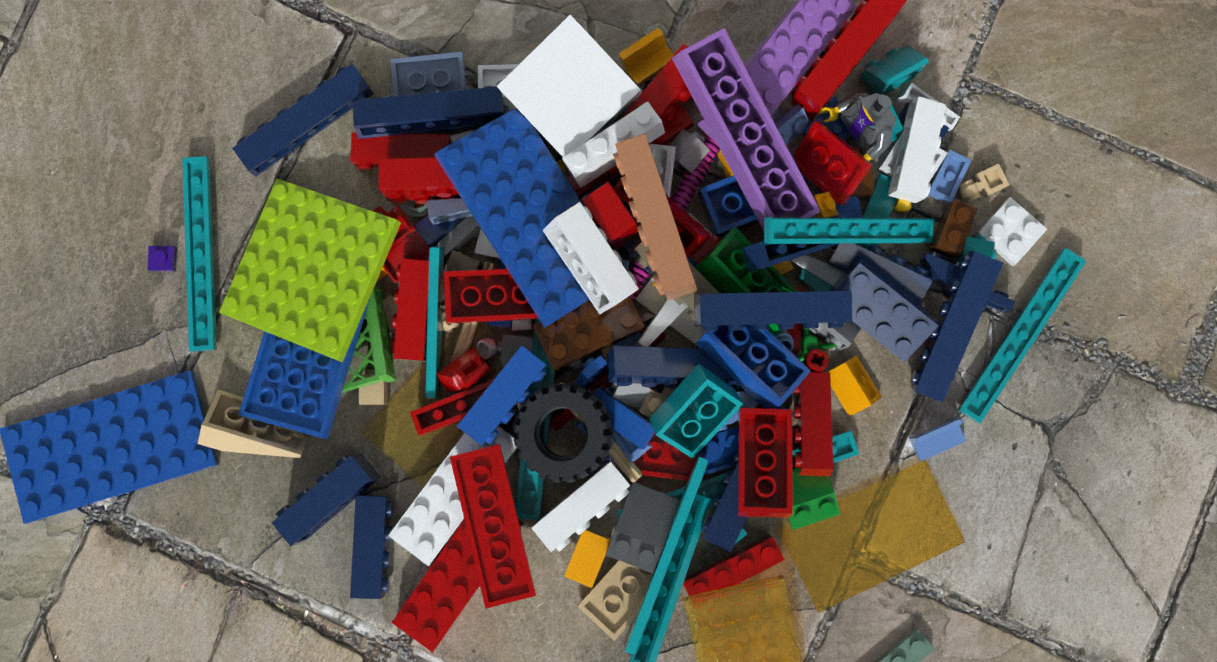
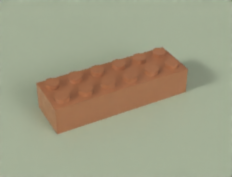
[613,133,698,301]

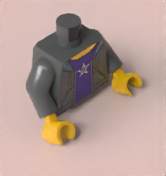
[820,93,896,161]

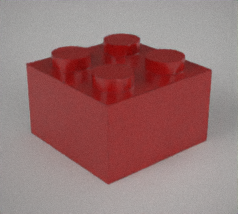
[582,182,639,250]

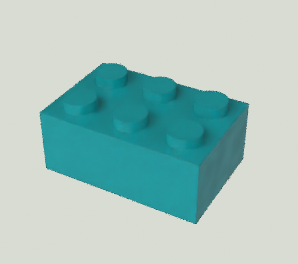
[649,364,743,459]

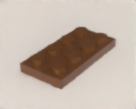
[533,296,645,371]

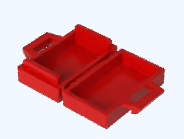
[373,205,430,283]

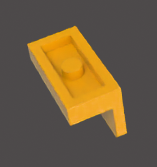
[618,28,674,86]
[826,355,882,416]
[565,530,611,588]

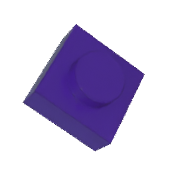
[148,246,176,272]

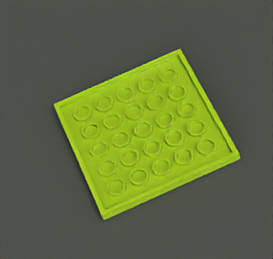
[219,179,401,362]

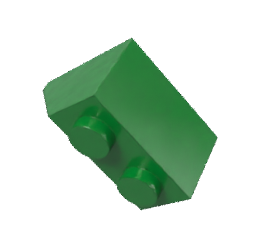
[786,467,841,530]

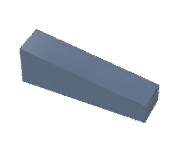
[427,198,473,225]

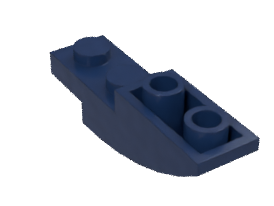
[919,252,1015,313]

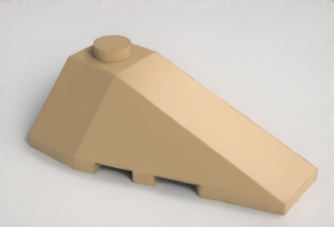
[197,389,308,458]

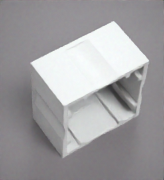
[497,15,641,157]

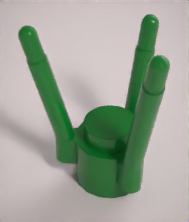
[798,329,837,361]

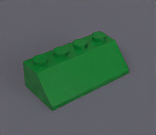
[694,227,797,334]

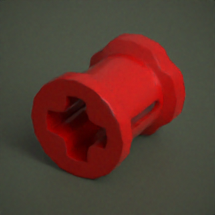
[803,349,829,373]

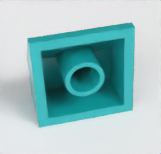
[860,45,929,95]

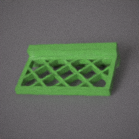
[342,284,397,393]

